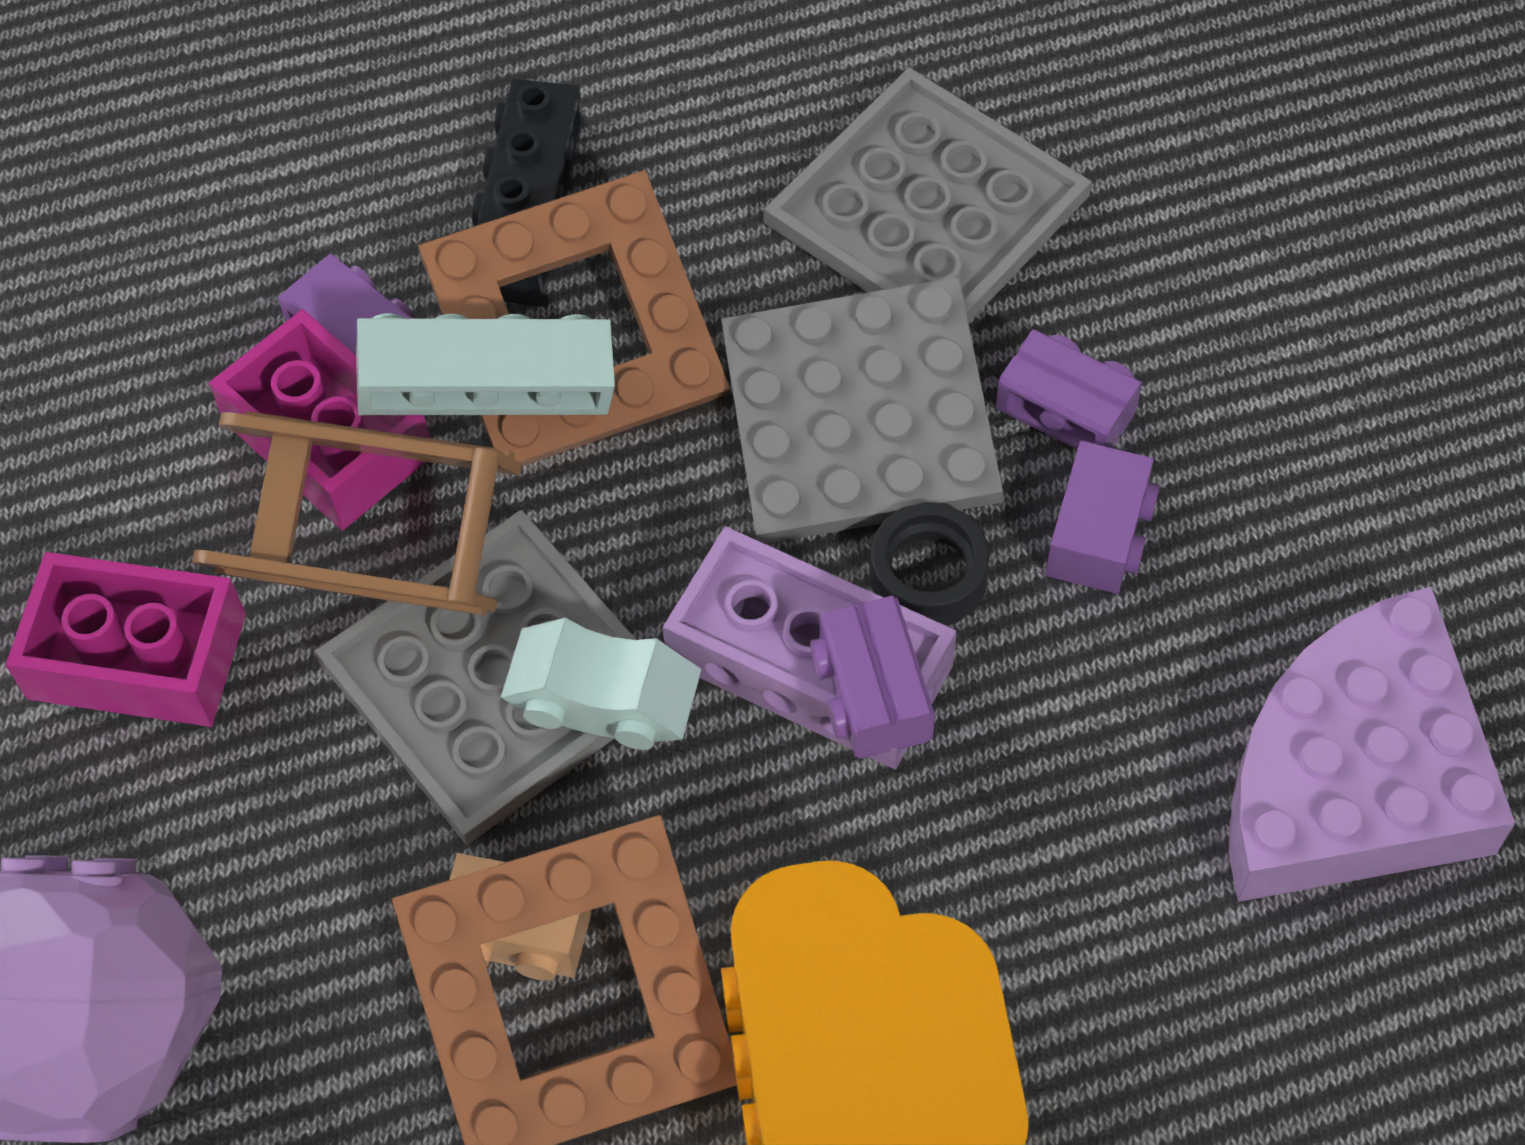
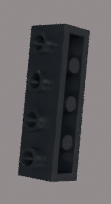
[472,79,584,306]

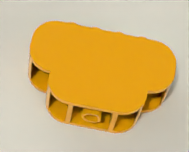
[721,861,1028,1145]

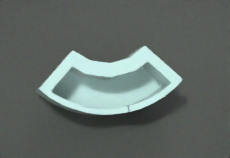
[501,618,701,750]

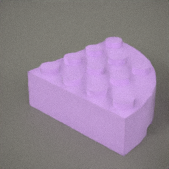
[1229,587,1515,902]

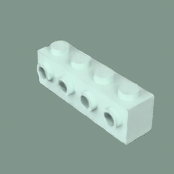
[356,313,615,415]

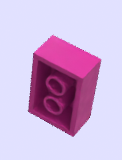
[208,309,430,531]
[5,552,246,727]

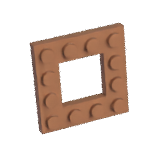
[418,170,731,467]
[392,815,737,1145]

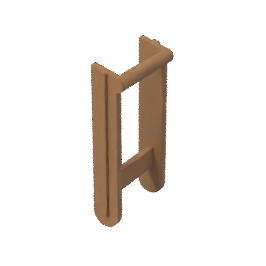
[192,411,522,616]

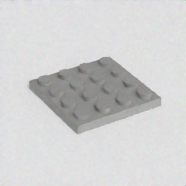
[764,67,1092,323]
[721,276,1003,544]
[314,510,636,845]

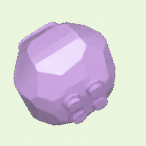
[0,855,222,1143]

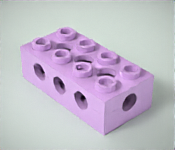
[663,526,956,770]

